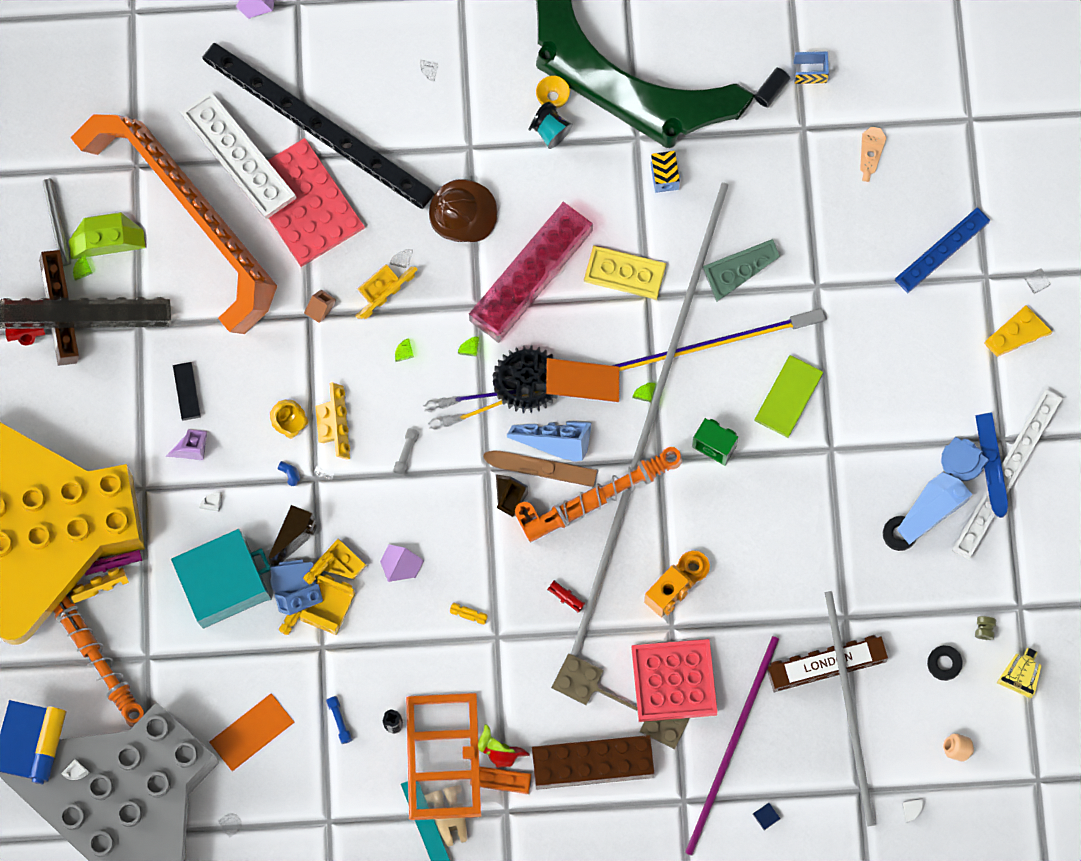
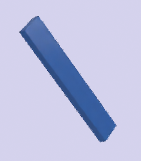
[895,207,990,294]

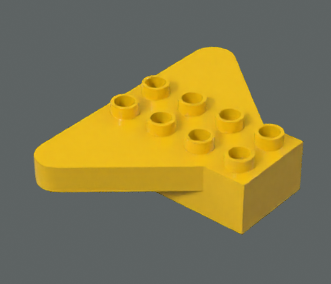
[0,422,145,645]

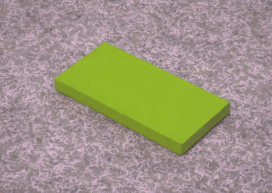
[754,355,823,438]

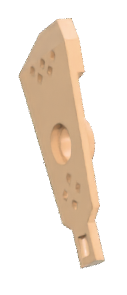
[860,127,886,182]

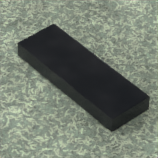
[173,362,201,421]

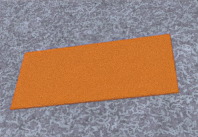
[546,358,619,402]
[209,694,295,772]

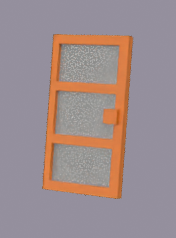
[406,693,481,820]

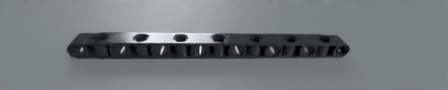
[202,43,435,209]

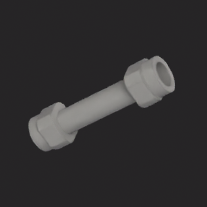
[393,428,419,475]

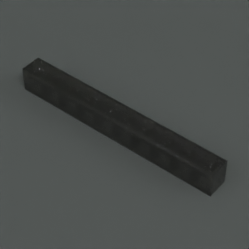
[0,297,171,329]

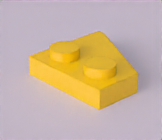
[313,539,367,580]

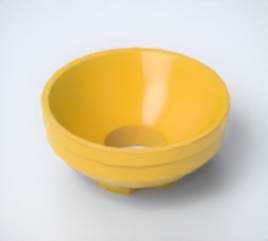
[536,76,570,109]

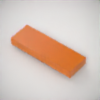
[470,766,531,794]

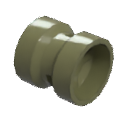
[975,616,997,640]

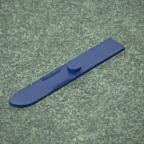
[975,412,1008,518]

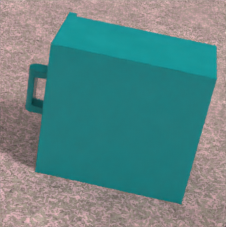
[171,529,272,629]

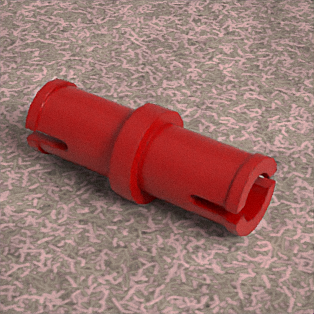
[547,580,585,613]

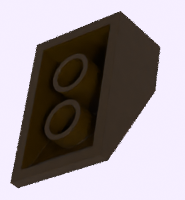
[268,505,317,566]

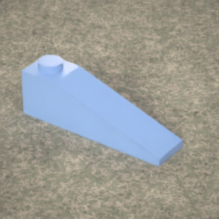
[507,421,591,462]

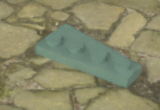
[702,239,780,302]

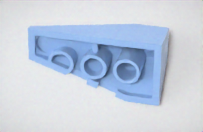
[897,472,973,545]

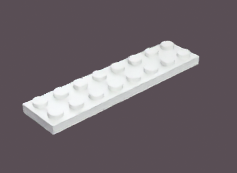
[181,91,296,219]

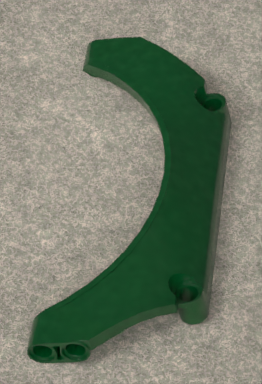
[536,0,755,148]

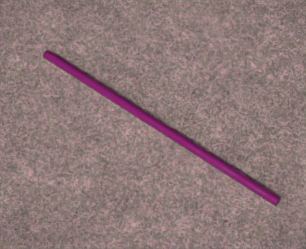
[685,636,779,856]

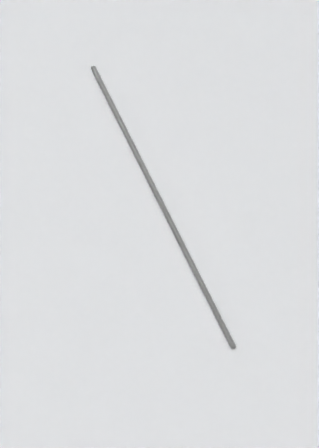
[571,182,729,658]

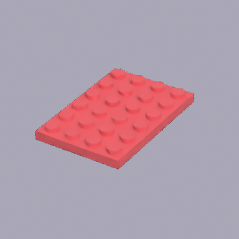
[267,138,365,267]

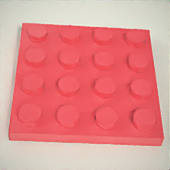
[631,639,717,722]

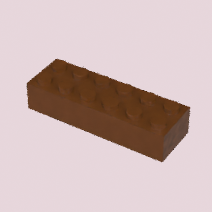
[532,735,654,790]

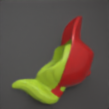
[478,724,530,767]

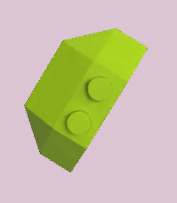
[69,212,146,259]

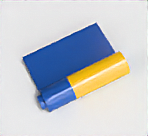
[0,700,67,785]

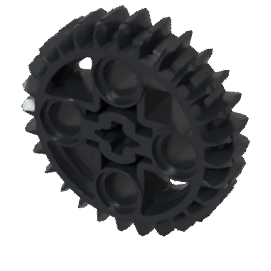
[492,345,558,413]

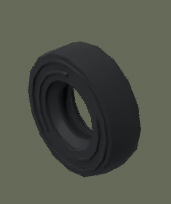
[882,516,916,551]
[927,645,963,681]

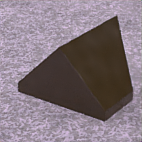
[495,474,528,517]

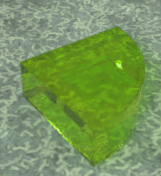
[73,255,93,281]
[458,337,479,357]
[395,338,414,362]
[632,383,656,403]

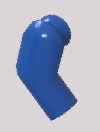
[277,461,300,487]

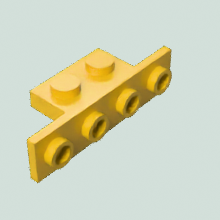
[355,264,418,319]
[315,382,350,460]

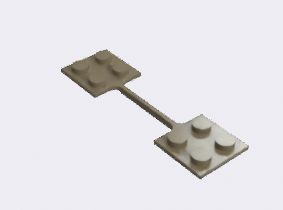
[551,653,690,750]

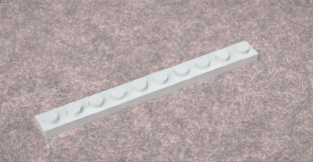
[952,389,1063,560]

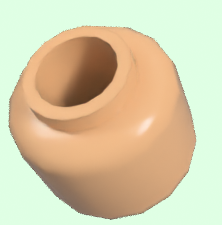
[943,733,974,762]

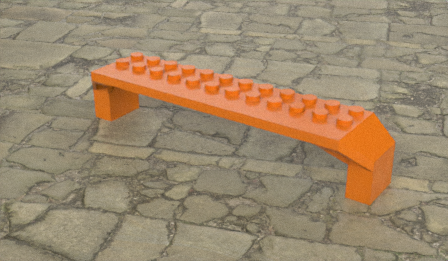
[70,114,277,334]

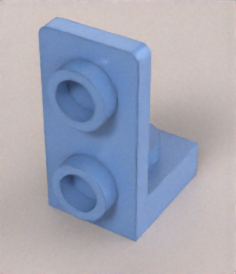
[274,583,323,615]

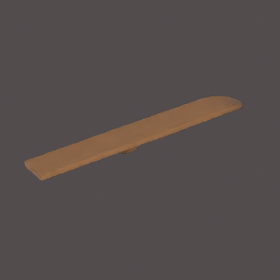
[483,451,597,487]

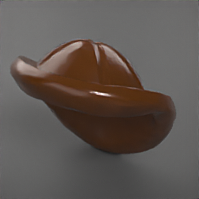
[429,179,497,242]

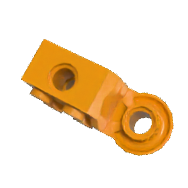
[644,551,710,618]

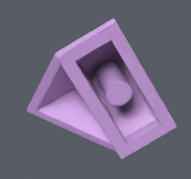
[236,0,274,19]
[165,429,207,460]
[380,544,424,582]

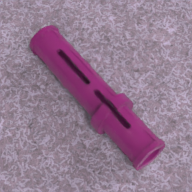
[85,549,142,576]

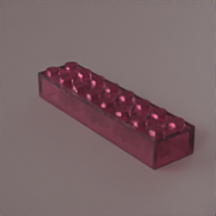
[468,201,593,343]

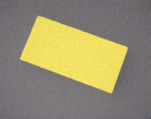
[584,245,666,300]

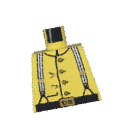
[997,648,1041,699]

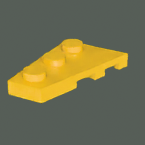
[984,305,1052,357]
[70,567,129,603]

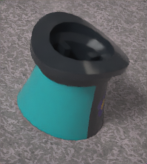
[528,102,573,149]

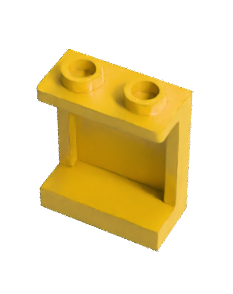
[299,574,355,635]

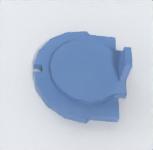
[941,436,989,481]
[270,559,316,594]

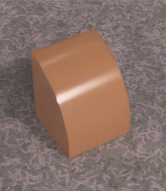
[304,290,336,323]

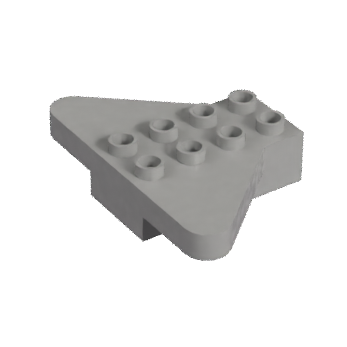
[0,702,219,861]

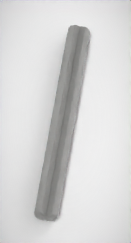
[43,178,71,266]

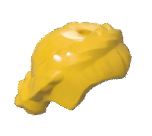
[270,400,308,439]

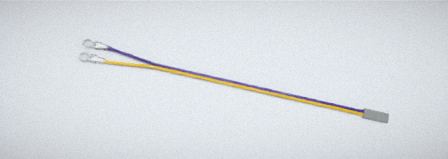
[423,308,825,430]

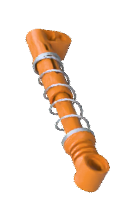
[515,447,682,543]
[54,582,144,727]

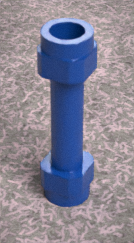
[326,696,352,744]

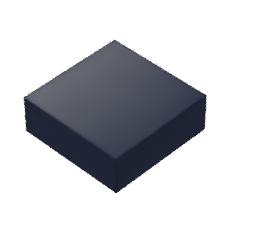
[752,803,781,831]

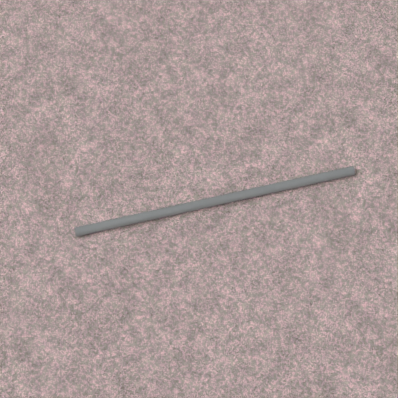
[824,591,875,827]

